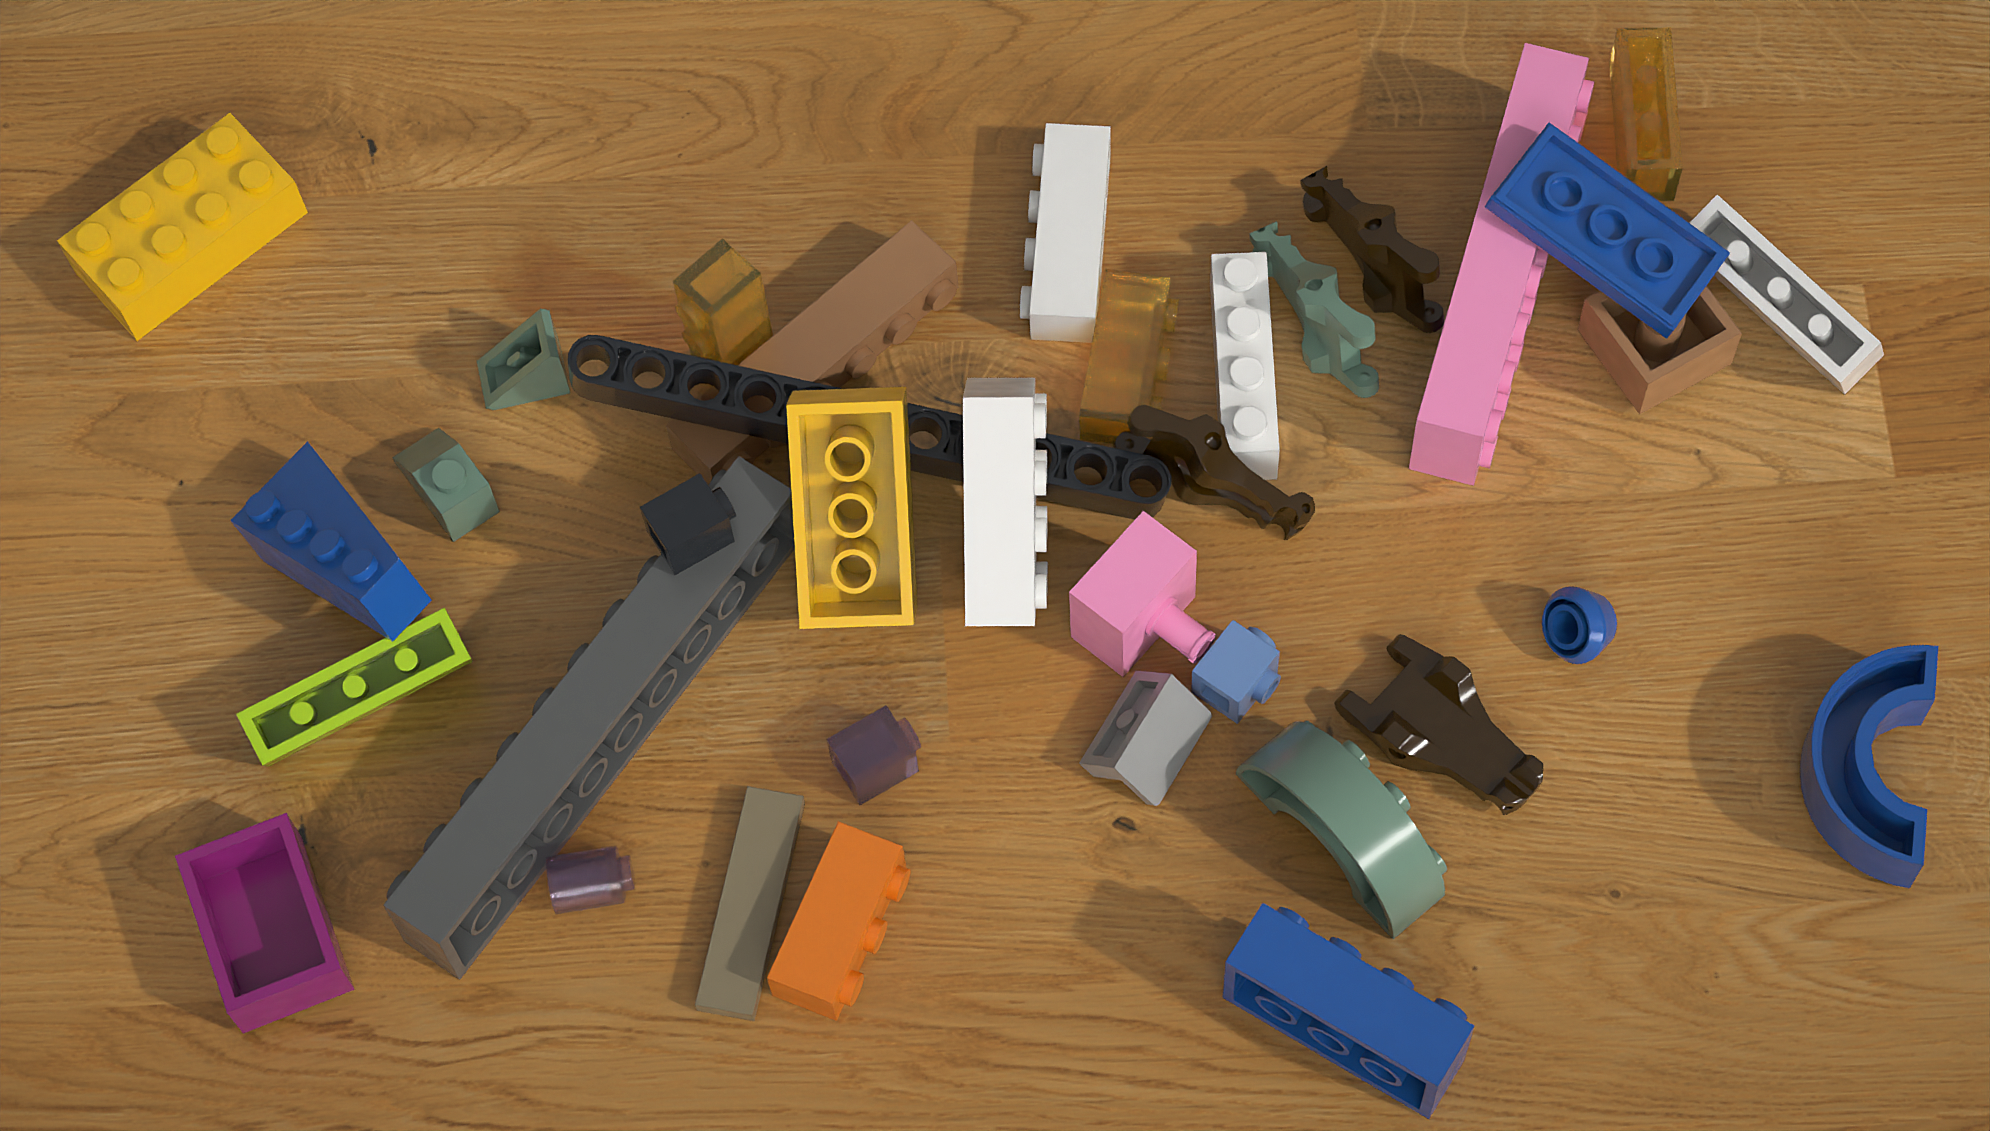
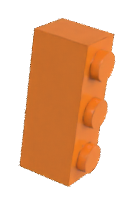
[767,821,911,1021]

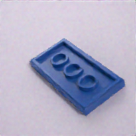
[1485,122,1730,339]

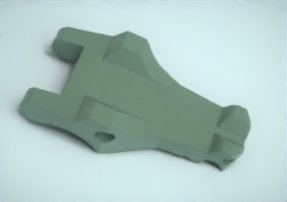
[1249,221,1379,398]

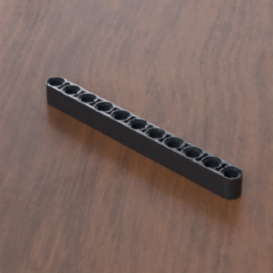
[568,335,1171,520]

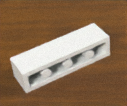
[1020,123,1111,343]
[1690,195,1884,395]
[1210,252,1280,480]

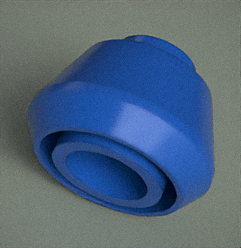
[1542,586,1617,664]

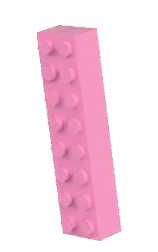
[1409,43,1595,486]

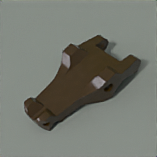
[1300,166,1444,333]
[1112,405,1315,540]
[1334,634,1543,815]

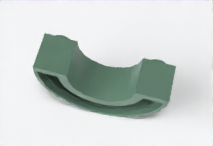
[1236,721,1447,939]

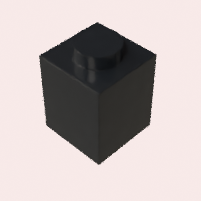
[640,473,736,575]

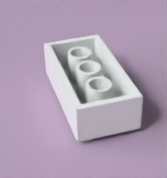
[963,378,1048,626]

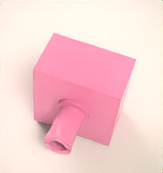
[1069,511,1216,677]

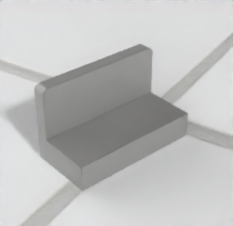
[1079,671,1212,806]

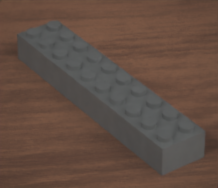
[383,456,795,980]

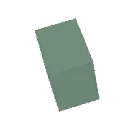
[477,308,570,410]

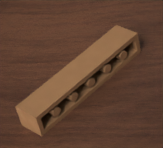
[666,220,959,485]

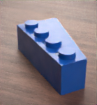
[230,441,432,642]

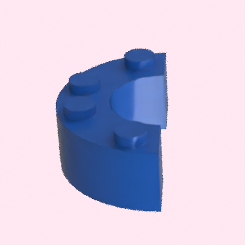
[1800,645,1939,888]

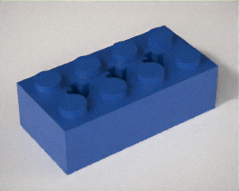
[1223,903,1474,1119]

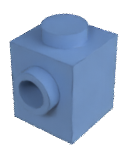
[1191,620,1281,724]

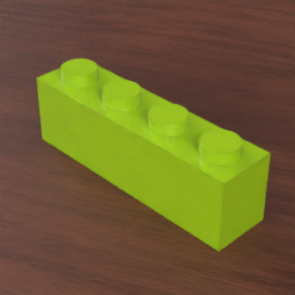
[236,608,473,767]

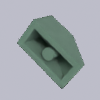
[392,428,500,542]

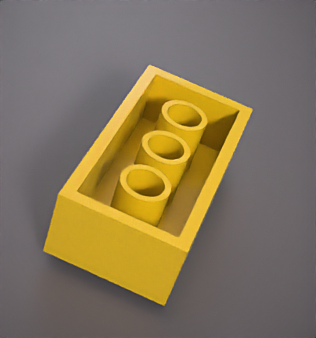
[57,113,308,341]
[786,387,918,629]

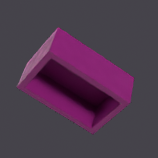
[175,813,355,1033]

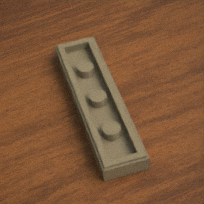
[695,786,805,1021]

